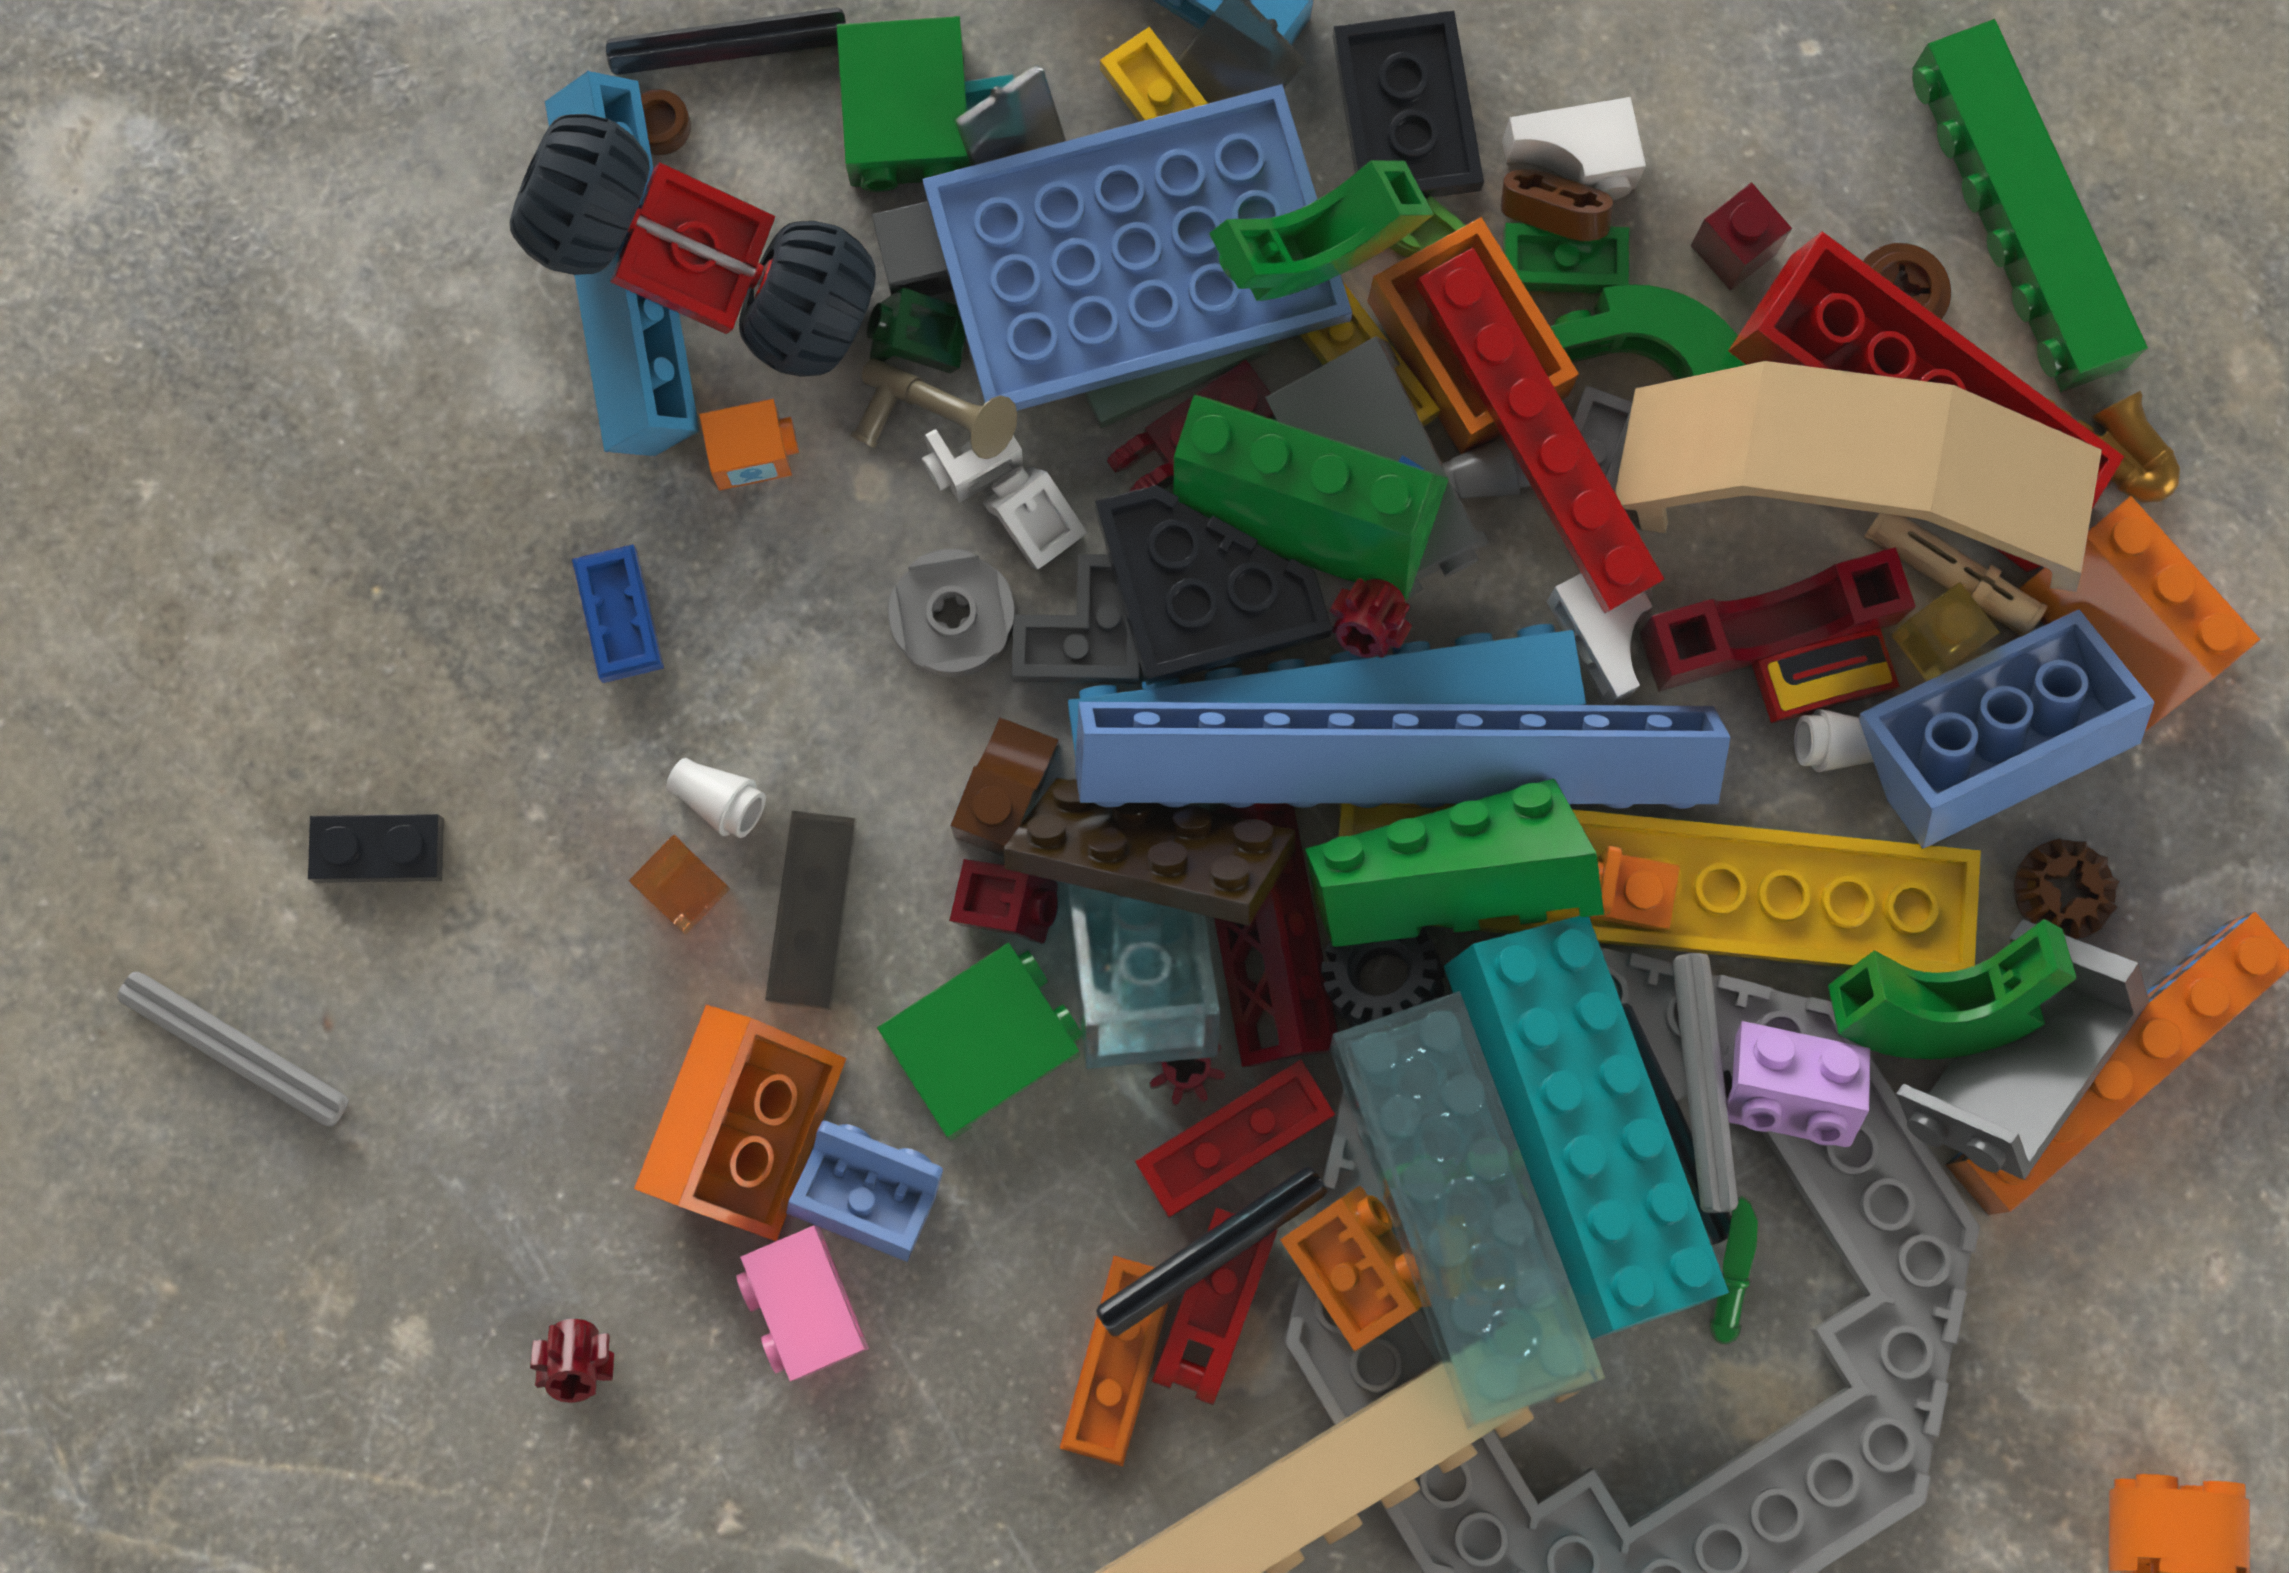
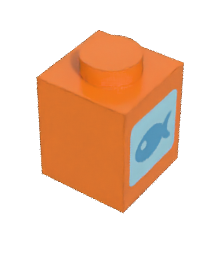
[699,398,799,491]

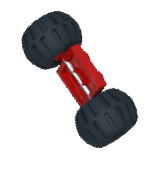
[509,114,876,377]

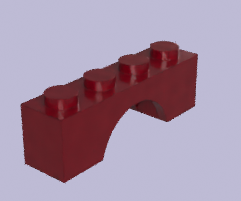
[1639,547,1916,692]

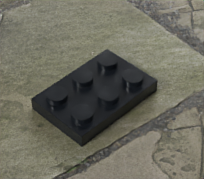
[1332,10,1484,199]

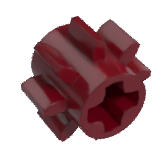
[1329,578,1413,658]
[1146,1026,1225,1107]
[530,1319,614,1403]

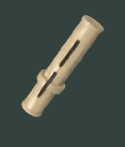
[1864,513,2048,637]

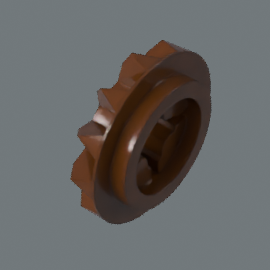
[1862,243,1951,320]
[2014,838,2120,940]

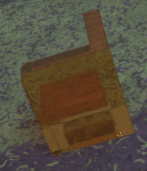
[628,834,730,935]

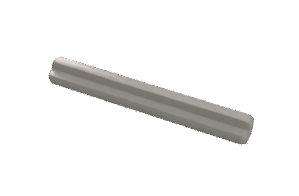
[1673,953,1738,1213]
[117,972,349,1127]

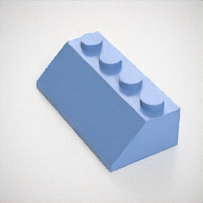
[1859,609,2155,849]

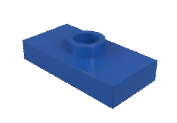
[572,544,664,683]

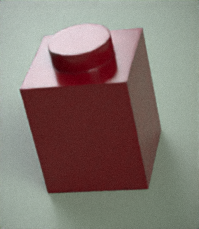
[1691,182,1792,291]

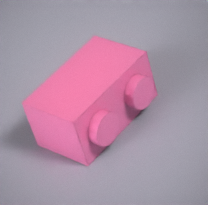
[736,1225,869,1381]

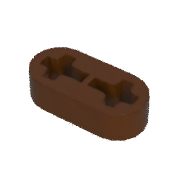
[1500,169,1613,241]

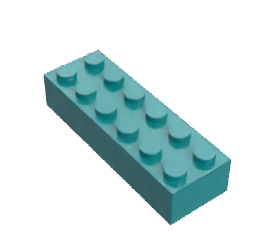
[1444,915,1729,1344]

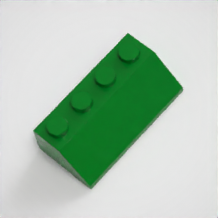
[1173,395,1449,600]

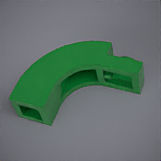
[1209,160,1434,301]
[1550,284,1746,380]
[1828,919,2077,1059]

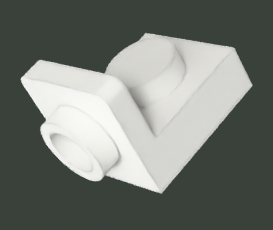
[922,429,1024,503]
[983,466,1088,570]

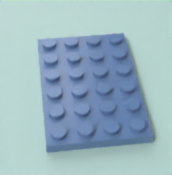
[922,84,1352,411]

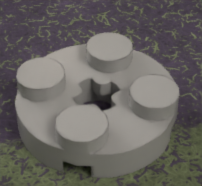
[888,549,1015,677]

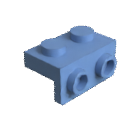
[786,1121,943,1262]

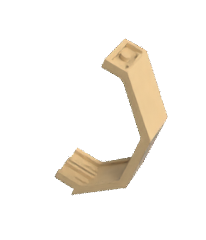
[1615,361,2102,592]

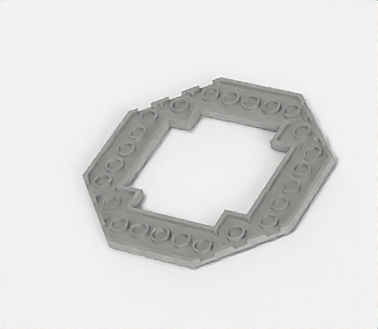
[1284,947,1980,1573]

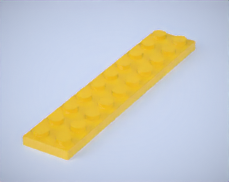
[1337,803,1981,973]

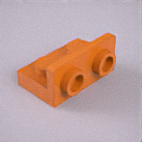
[1280,1186,1434,1352]

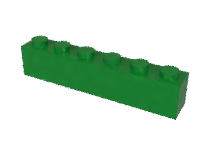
[1912,19,2148,393]

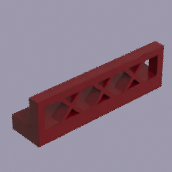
[1213,803,1341,1067]

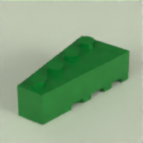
[1305,778,1604,947]

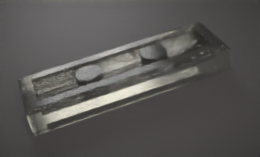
[765,811,857,1010]

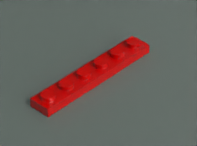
[1415,247,1665,614]

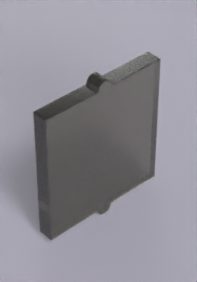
[1175,0,1306,104]
[955,64,1066,166]

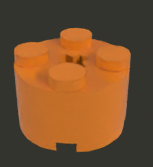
[2108,1474,2250,1573]

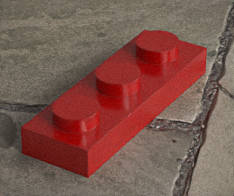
[1135,1059,1336,1218]

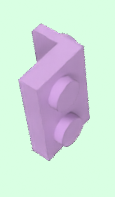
[1726,1021,1870,1147]

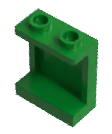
[837,16,971,192]
[877,942,1084,1142]

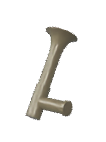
[851,358,1018,459]

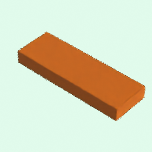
[1060,1256,1169,1467]

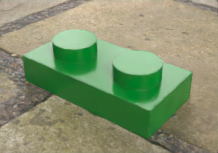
[1503,223,1629,293]

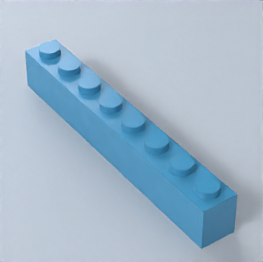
[1068,624,1586,756]

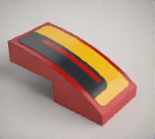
[1752,628,1900,723]

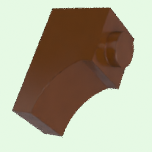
[950,717,1059,857]

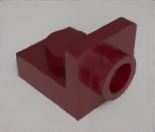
[949,859,1058,944]

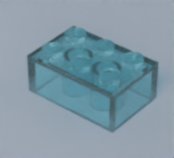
[1065,883,1220,1069]

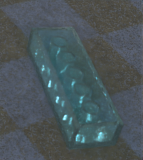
[1329,991,1605,1430]

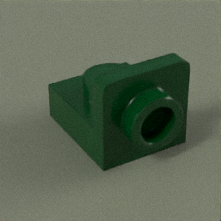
[867,288,966,374]

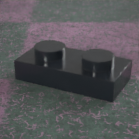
[308,814,444,883]

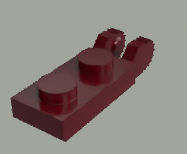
[1107,360,1275,492]

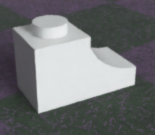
[1502,97,1646,200]
[1546,573,1653,705]

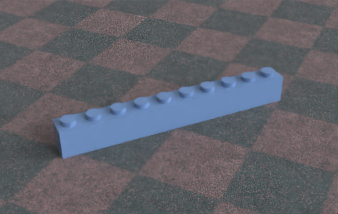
[1075,702,1731,809]

